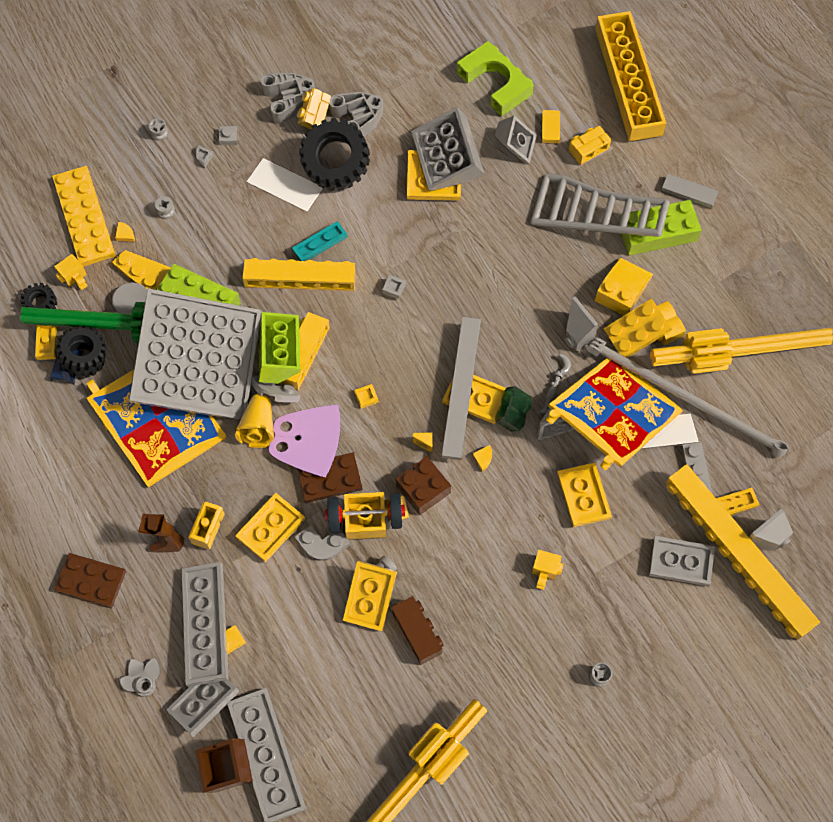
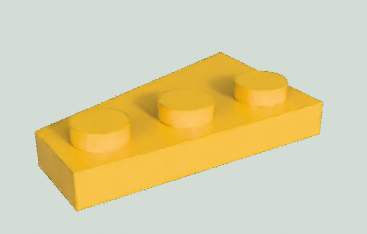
[112,250,171,290]

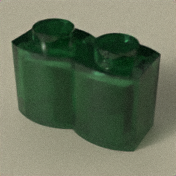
[495,386,532,432]

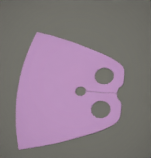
[269,405,340,477]

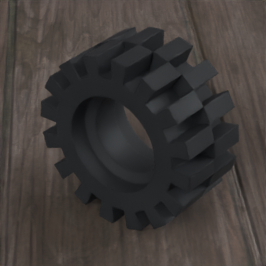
[20,283,57,309]

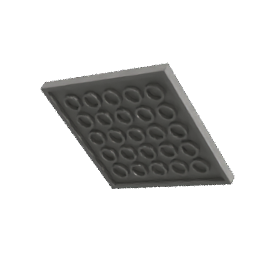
[129,289,261,420]

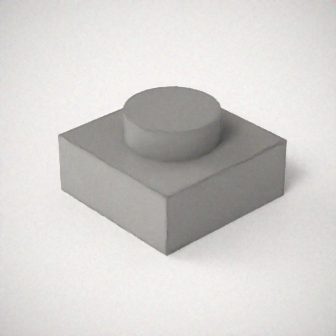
[219,126,238,145]
[382,275,406,299]

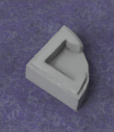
[196,145,214,168]

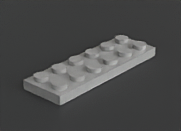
[182,562,229,687]
[227,688,307,822]

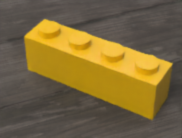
[280,312,330,390]

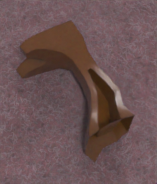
[138,513,184,553]

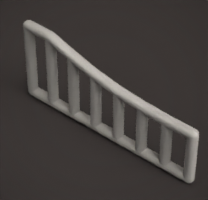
[530,174,670,237]

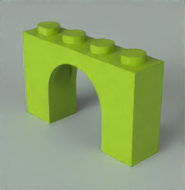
[457,41,534,117]

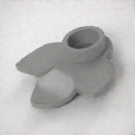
[120,658,160,697]

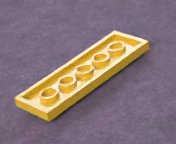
[52,165,116,267]

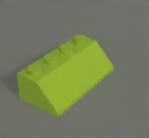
[259,312,301,384]

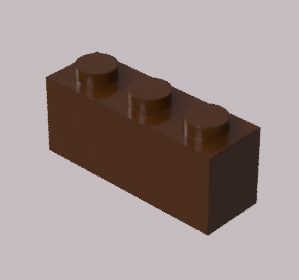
[391,596,444,665]

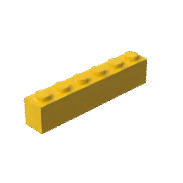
[243,258,356,291]

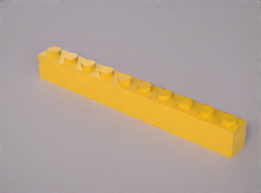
[665,464,820,640]

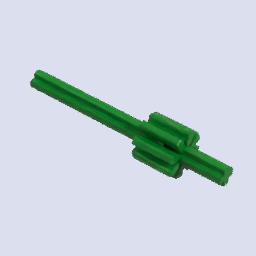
[20,302,145,343]

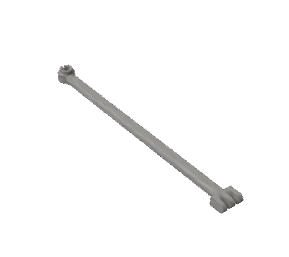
[587,337,789,458]

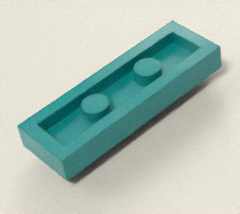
[292,221,348,261]

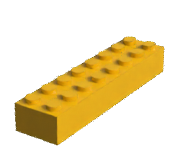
[595,11,666,141]

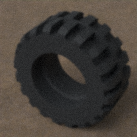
[299,118,370,191]

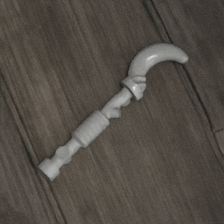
[540,353,571,416]

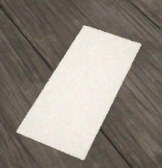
[247,158,323,211]
[643,414,699,448]

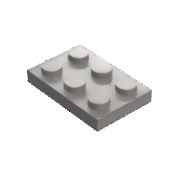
[649,536,715,587]
[167,680,240,738]

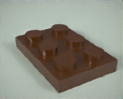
[298,452,363,503]
[54,553,126,608]

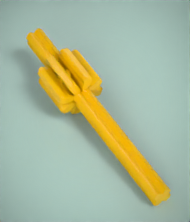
[650,328,833,374]
[366,699,487,822]

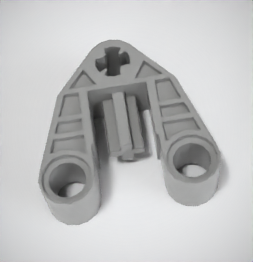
[261,73,315,124]
[329,92,384,137]

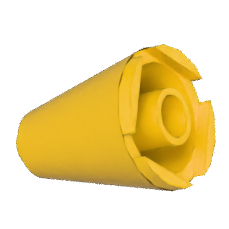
[235,394,274,448]

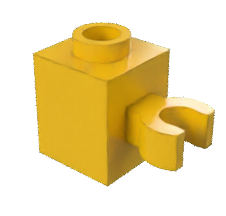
[54,254,88,290]
[532,549,564,590]

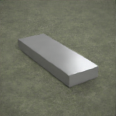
[661,174,719,209]

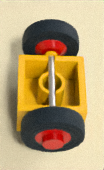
[325,492,405,540]

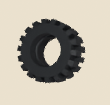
[57,326,106,378]

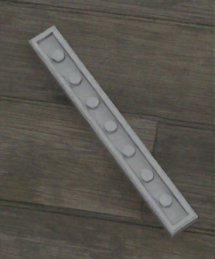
[442,317,481,460]

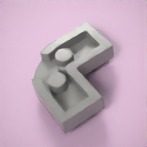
[251,376,300,403]
[295,525,350,560]

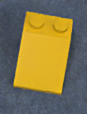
[595,258,653,316]

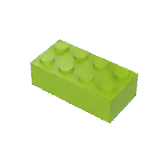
[618,200,702,256]
[157,264,241,306]

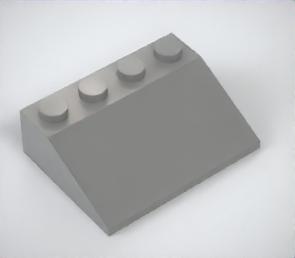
[411,107,485,191]

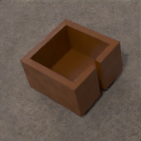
[396,456,451,515]
[195,738,253,793]

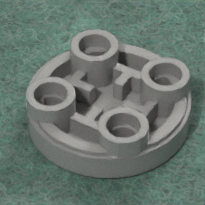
[112,282,147,314]

